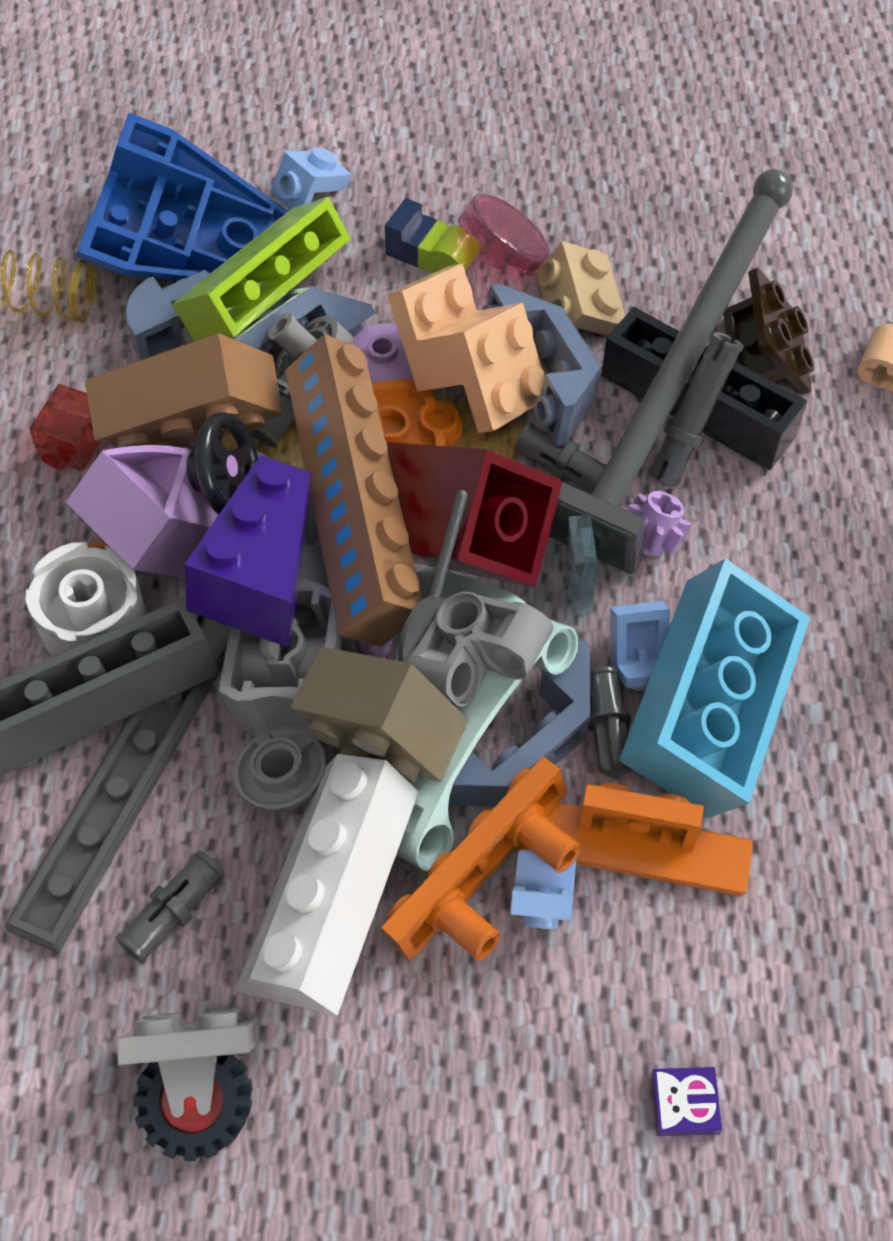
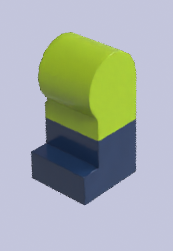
[385,198,480,273]

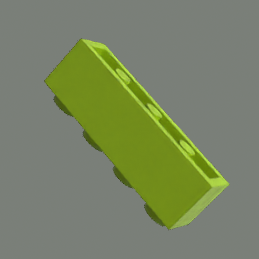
[172,197,351,341]

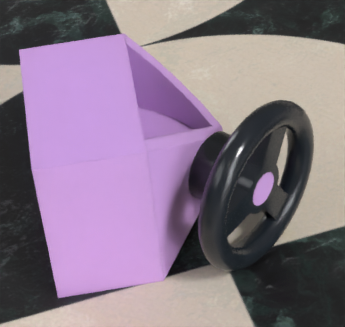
[66,412,258,579]

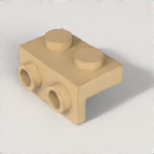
[537,241,626,336]

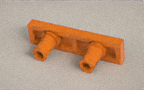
[381,756,580,962]

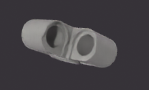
[406,592,554,706]

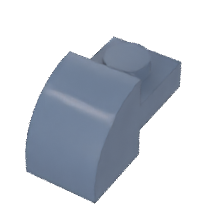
[126,270,209,360]

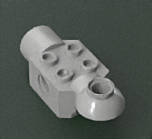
[218,544,357,812]

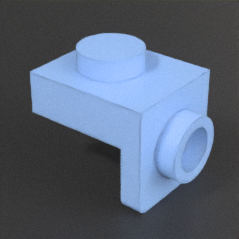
[271,148,352,210]
[610,601,670,691]
[510,849,576,929]

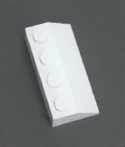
[235,754,419,1016]

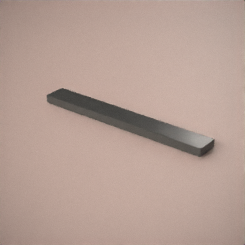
[4,613,231,954]

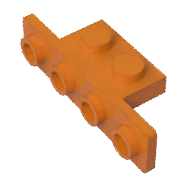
[516,783,753,897]

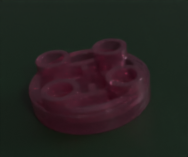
[458,193,550,276]

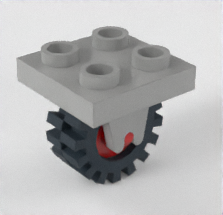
[117,1007,258,1161]

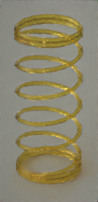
[0,249,97,323]

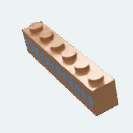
[285,334,422,647]

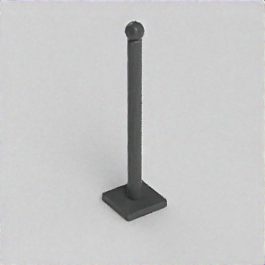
[549,169,793,574]

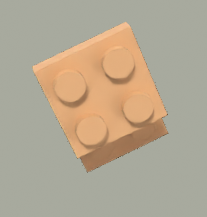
[387,263,545,433]

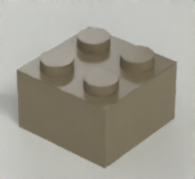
[290,646,469,782]

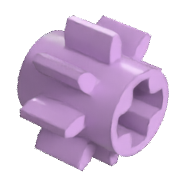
[627,491,691,556]

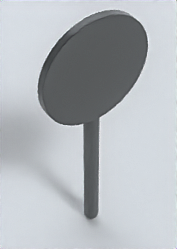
[398,490,468,662]

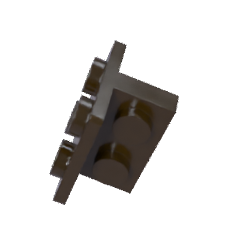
[723,267,814,394]

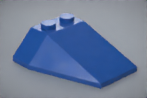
[76,112,288,281]

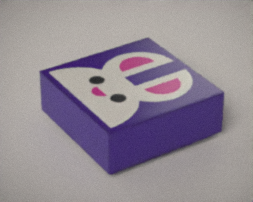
[651,1067,722,1136]

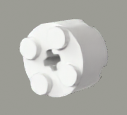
[25,542,146,656]

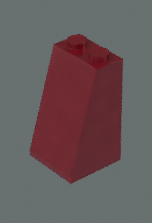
[387,442,563,587]

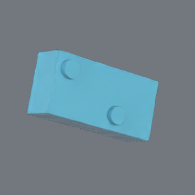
[619,559,810,818]

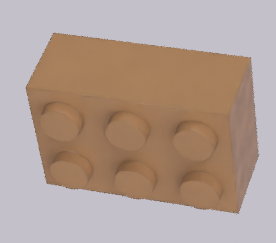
[85,333,283,448]

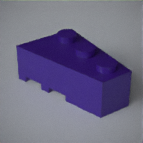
[184,455,311,648]

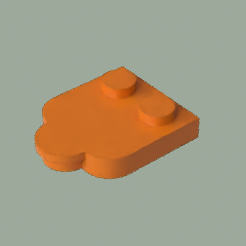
[372,379,463,446]

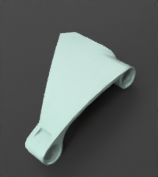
[396,567,578,871]

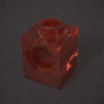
[29,383,101,471]

